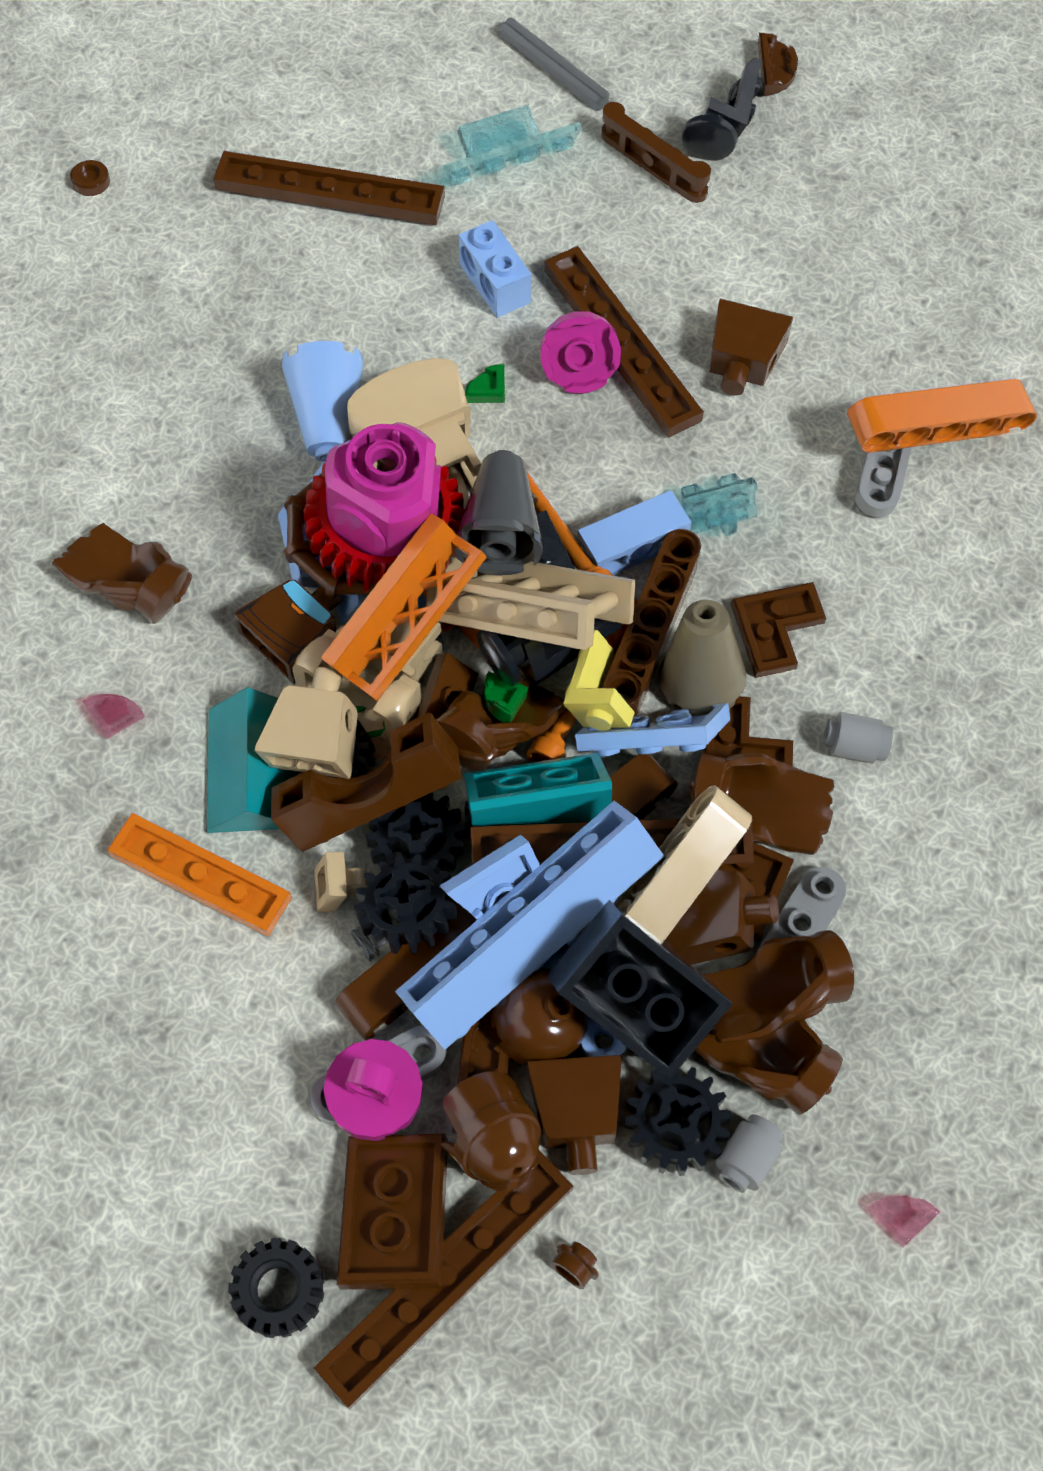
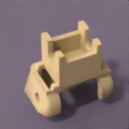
[347,358,481,491]
[292,622,442,759]

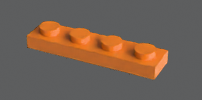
[107,813,292,937]

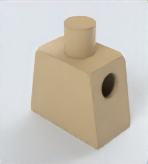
[254,667,358,779]

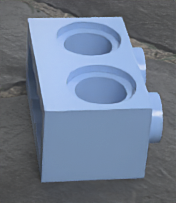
[458,220,532,318]

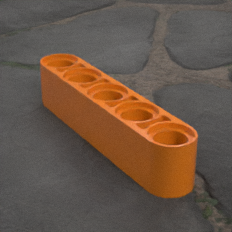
[847,379,1037,452]

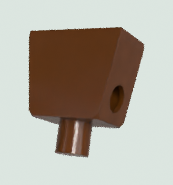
[709,298,793,396]
[666,870,779,965]
[527,1055,622,1175]

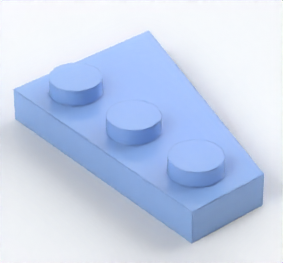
[575,703,730,757]
[440,834,576,969]

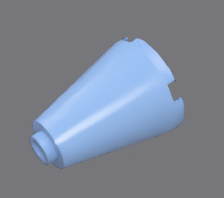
[282,341,364,462]

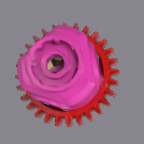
[304,422,465,593]

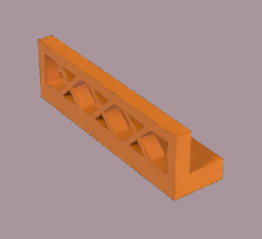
[321,513,487,701]

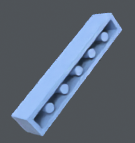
[395,801,664,1049]

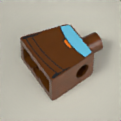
[234,580,343,684]

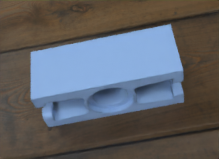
[577,490,691,575]

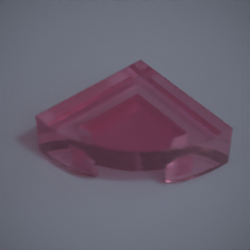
[82,694,145,739]
[868,1196,940,1247]

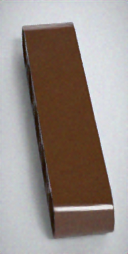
[603,529,701,716]

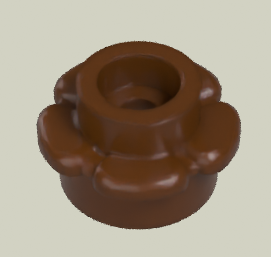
[551,1241,599,1289]

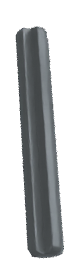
[500,17,610,111]

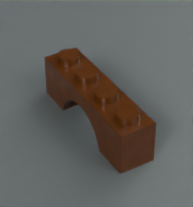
[271,712,461,852]

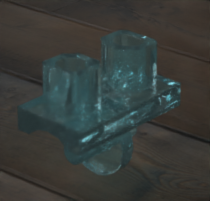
[681,473,757,536]

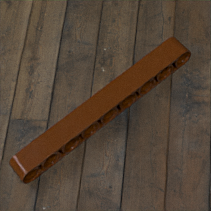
[334,754,678,1040]

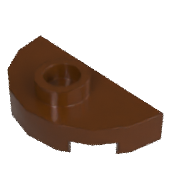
[758,32,798,96]

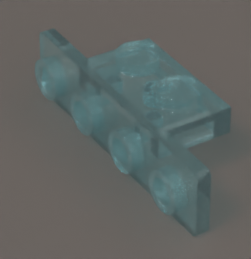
[436,105,582,186]

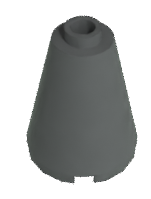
[455,450,543,575]

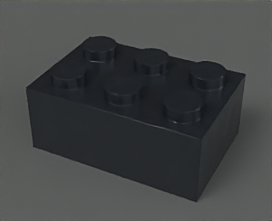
[547,900,733,1080]

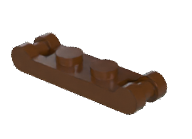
[601,102,711,203]

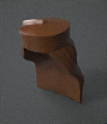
[52,523,192,624]
[436,675,567,772]
[689,753,835,855]
[703,930,854,1043]
[695,1019,843,1115]

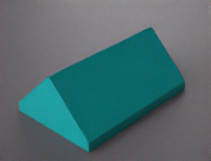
[207,687,298,833]
[464,753,612,827]

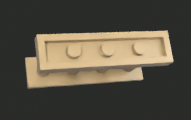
[426,562,635,650]

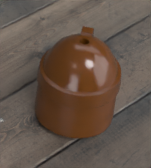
[441,1071,541,1191]

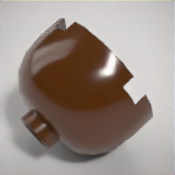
[490,967,589,1066]

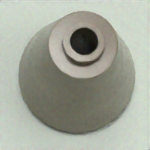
[659,600,746,716]

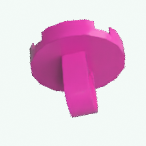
[540,311,621,393]
[323,1039,423,1141]

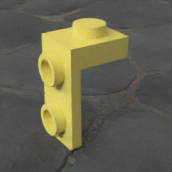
[563,630,635,731]

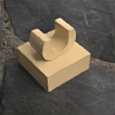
[314,852,367,912]

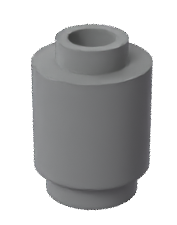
[823,712,893,763]
[715,1114,784,1193]

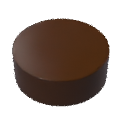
[70,160,110,196]

